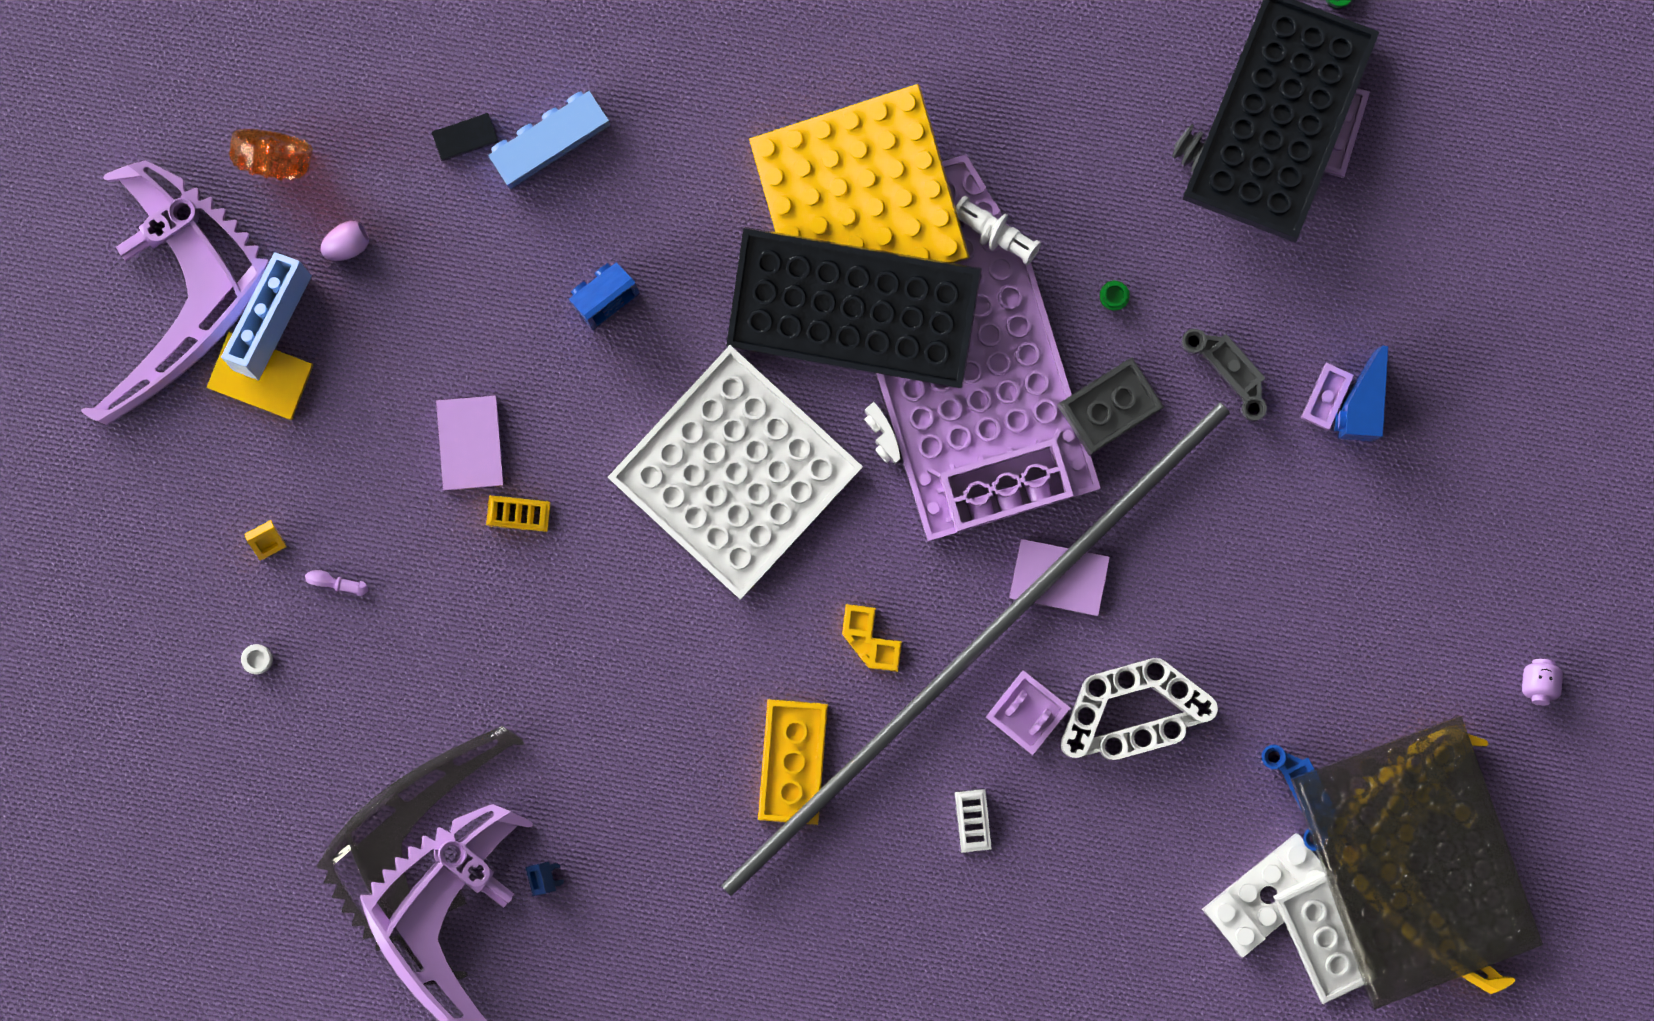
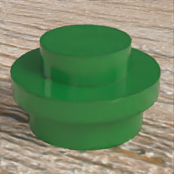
[1099,281,1130,311]

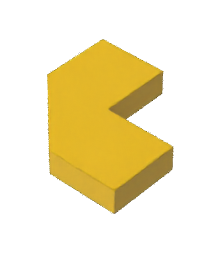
[842,604,902,672]

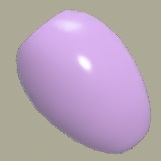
[320,221,369,261]

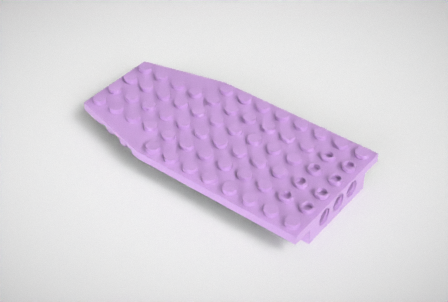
[876,154,1101,542]

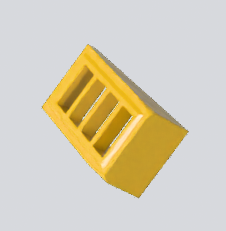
[486,495,551,532]

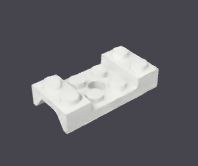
[1202,833,1337,958]

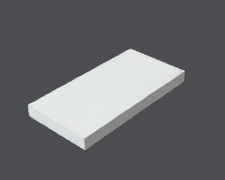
[1273,870,1377,1004]

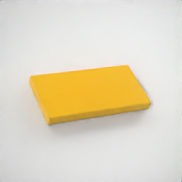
[758,699,828,825]

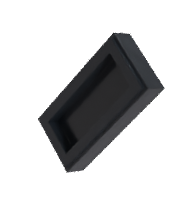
[432,113,498,161]

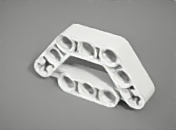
[1060,658,1218,760]

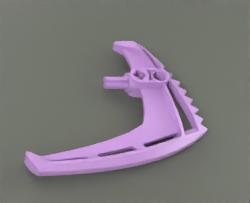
[81,161,269,425]
[360,804,533,1021]

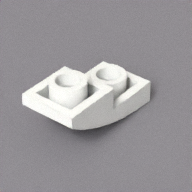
[864,402,900,464]

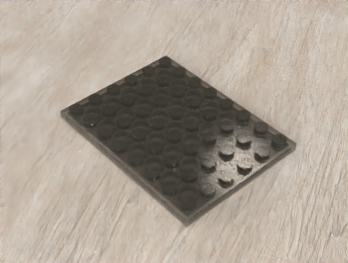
[1290,716,1543,1009]

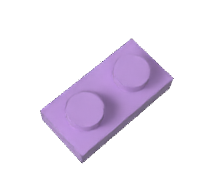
[1301,363,1354,430]

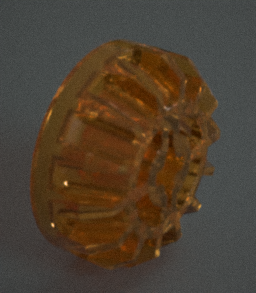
[229,129,313,181]

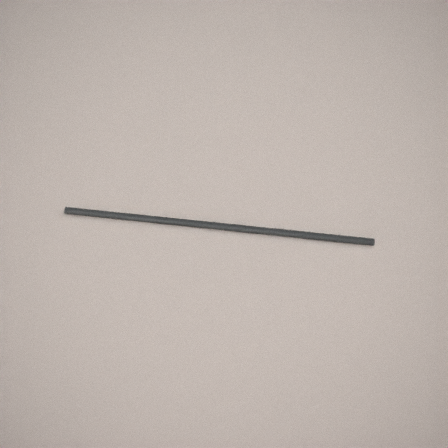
[721,402,1230,896]

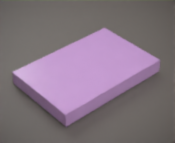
[436,396,504,491]
[1009,539,1110,616]

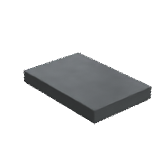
[1057,357,1164,455]

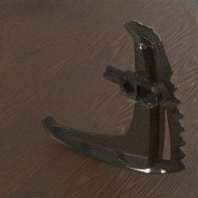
[317,726,525,986]

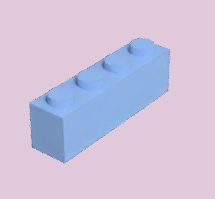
[488,91,610,189]
[221,252,312,380]

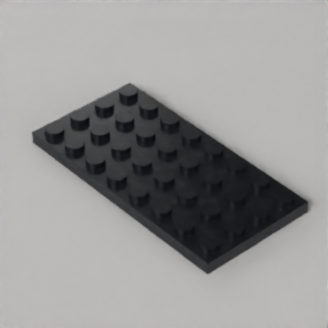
[1182,0,1379,243]
[726,227,982,388]

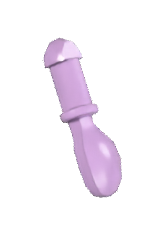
[305,570,368,596]

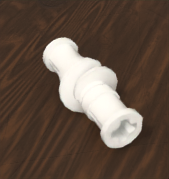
[955,196,1041,265]

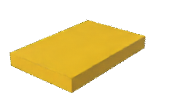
[206,332,313,420]

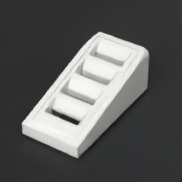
[955,789,991,853]

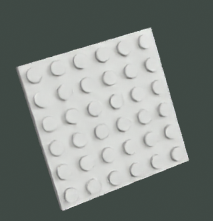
[608,345,863,600]

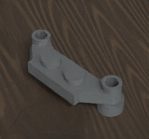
[1181,329,1267,421]

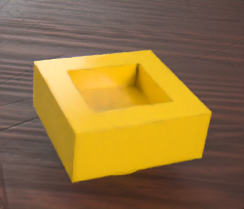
[244,520,286,561]

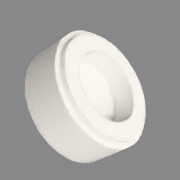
[241,644,273,675]

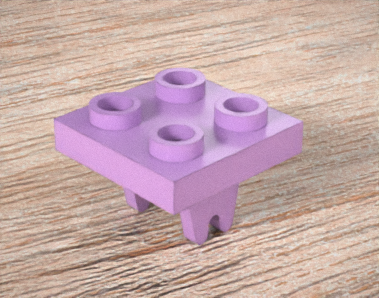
[985,670,1070,755]

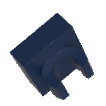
[525,861,564,896]

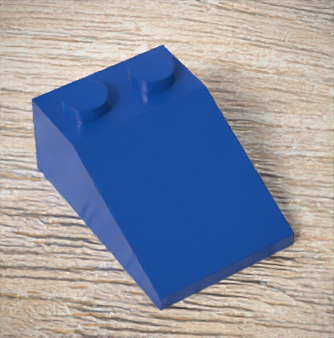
[569,262,640,330]
[1334,345,1388,441]

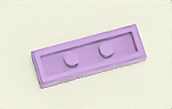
[1324,88,1370,178]

